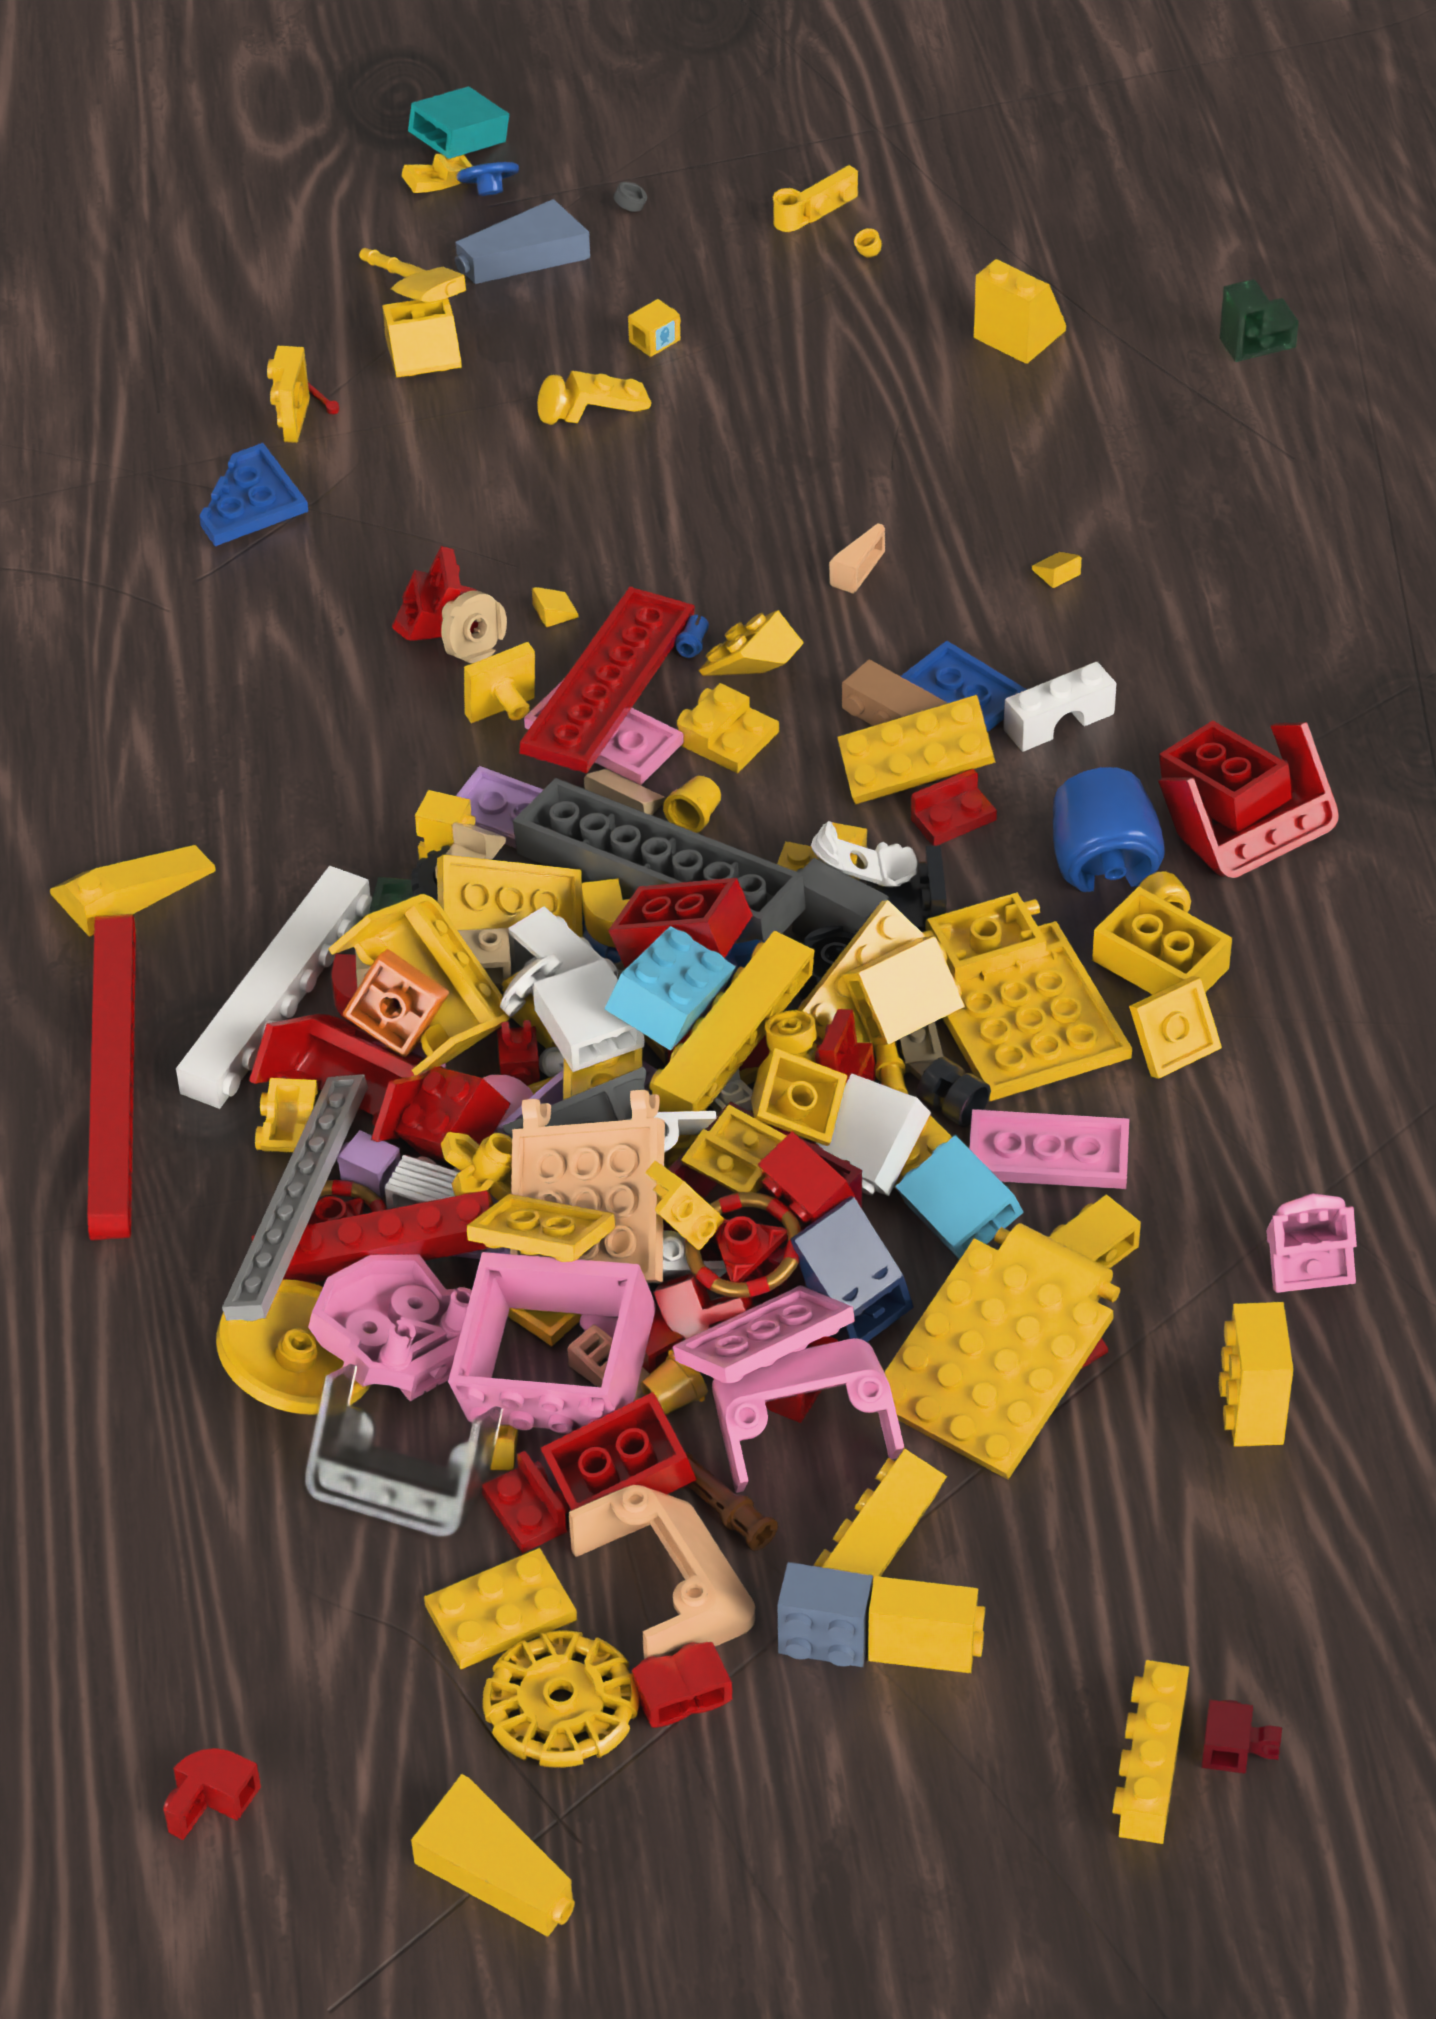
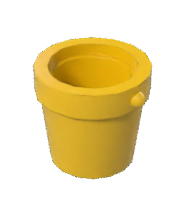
[663,775,721,833]
[640,1350,708,1415]

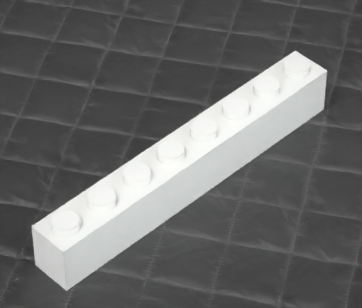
[176,866,373,1109]

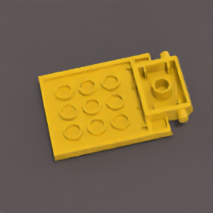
[922,892,1132,1102]
[884,1223,1120,1480]

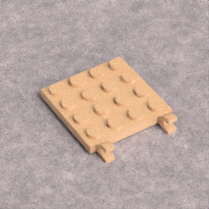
[510,1090,665,1283]

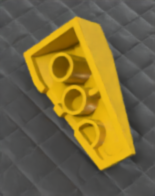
[50,845,216,937]

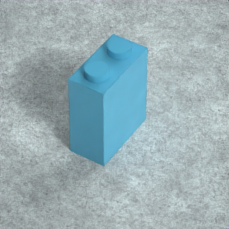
[895,1135,1024,1260]

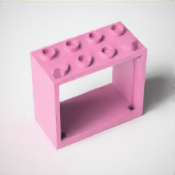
[448,1252,656,1434]

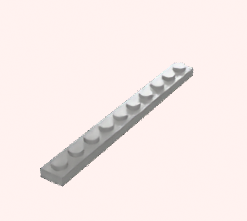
[222,1074,368,1321]

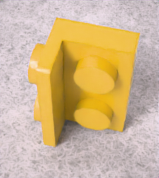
[645,1160,725,1250]

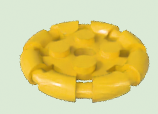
[483,1630,640,1768]

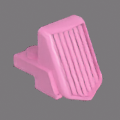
[1266,1193,1357,1293]

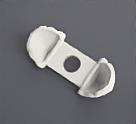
[811,821,919,887]

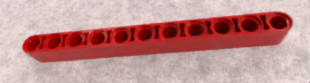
[87,914,136,1241]

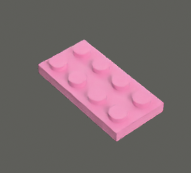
[524,680,683,785]
[969,1109,1129,1189]
[673,1285,855,1384]

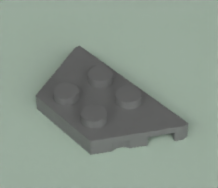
[501,1067,646,1138]

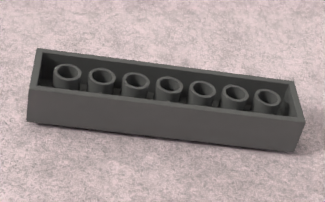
[512,778,806,943]

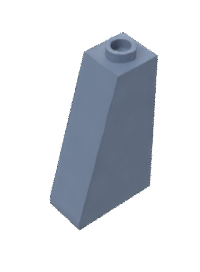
[455,199,590,284]

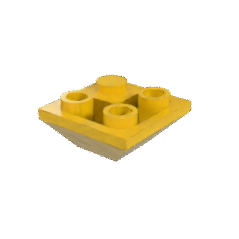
[698,610,804,676]

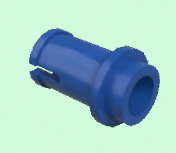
[675,614,709,658]

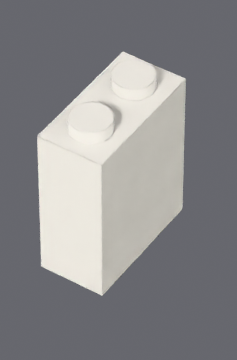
[533,958,644,1072]
[816,1073,931,1196]

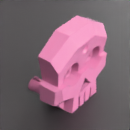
[308,1254,472,1401]

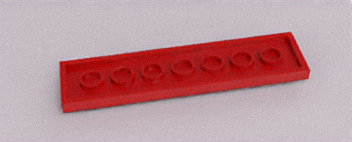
[519,587,695,773]

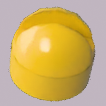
[854,229,882,258]

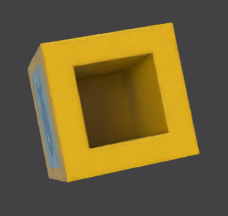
[628,299,681,357]

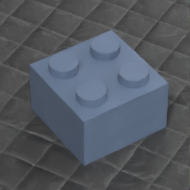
[778,1562,873,1667]

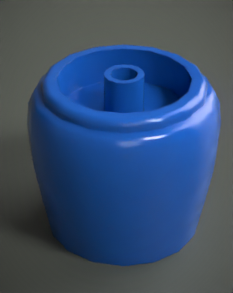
[1053,767,1165,892]

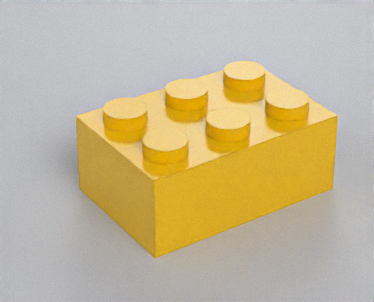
[1092,886,1232,995]
[1219,1302,1293,1446]

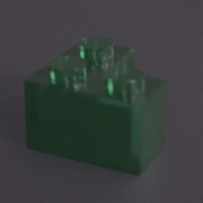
[1219,279,1299,362]

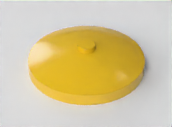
[216,1280,371,1414]

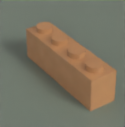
[842,659,948,726]

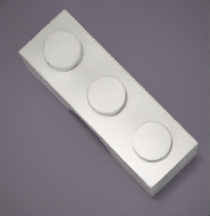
[1004,662,1116,752]

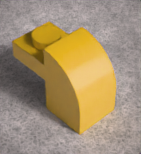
[581,878,630,948]

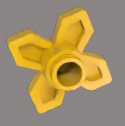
[440,1132,512,1201]

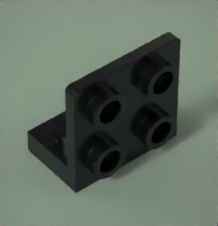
[866,846,947,932]

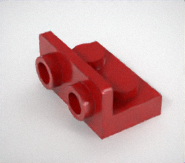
[911,769,997,846]
[481,1451,569,1554]

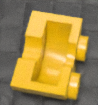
[255,1078,318,1152]

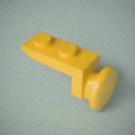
[537,370,652,425]

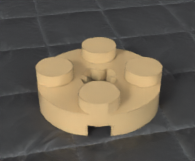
[442,591,507,663]

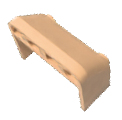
[569,1485,755,1659]

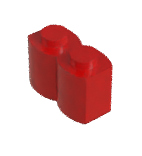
[632,1642,732,1728]

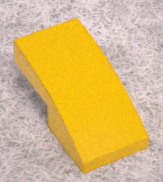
[401,154,472,193]

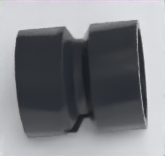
[916,1057,991,1127]

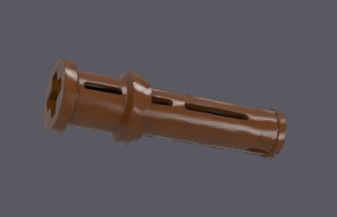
[686,1452,778,1551]

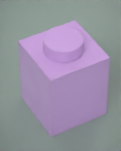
[337,1130,401,1198]

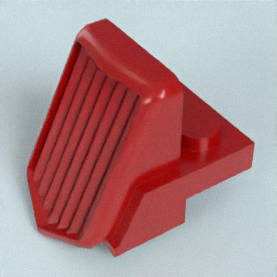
[392,546,478,641]
[815,1009,876,1085]

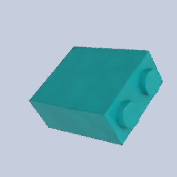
[408,86,509,159]

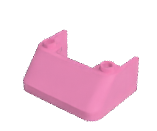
[712,1339,905,1493]

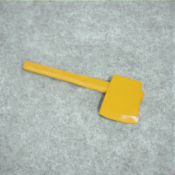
[360,248,466,302]

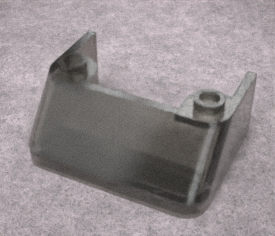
[305,1364,503,1536]

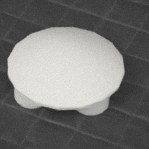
[500,954,563,1017]

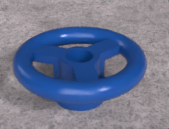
[456,162,519,196]

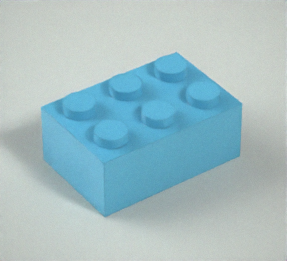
[605,926,736,1051]

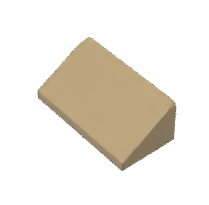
[584,769,665,815]

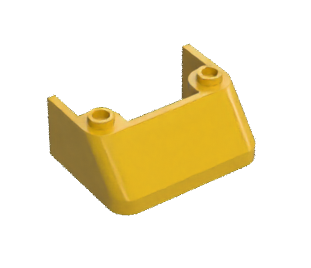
[328,894,510,1075]

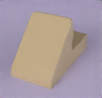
[435,822,506,878]

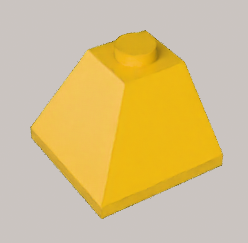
[751,1048,847,1146]

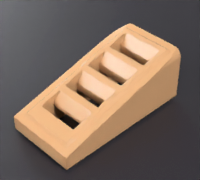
[829,523,885,594]
[567,1324,649,1401]

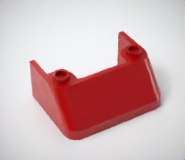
[1158,722,1339,878]
[249,1014,445,1142]

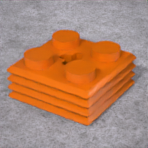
[343,949,449,1057]

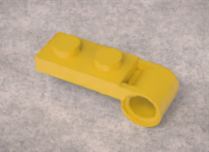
[773,165,858,232]

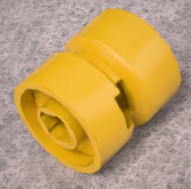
[764,1010,817,1063]

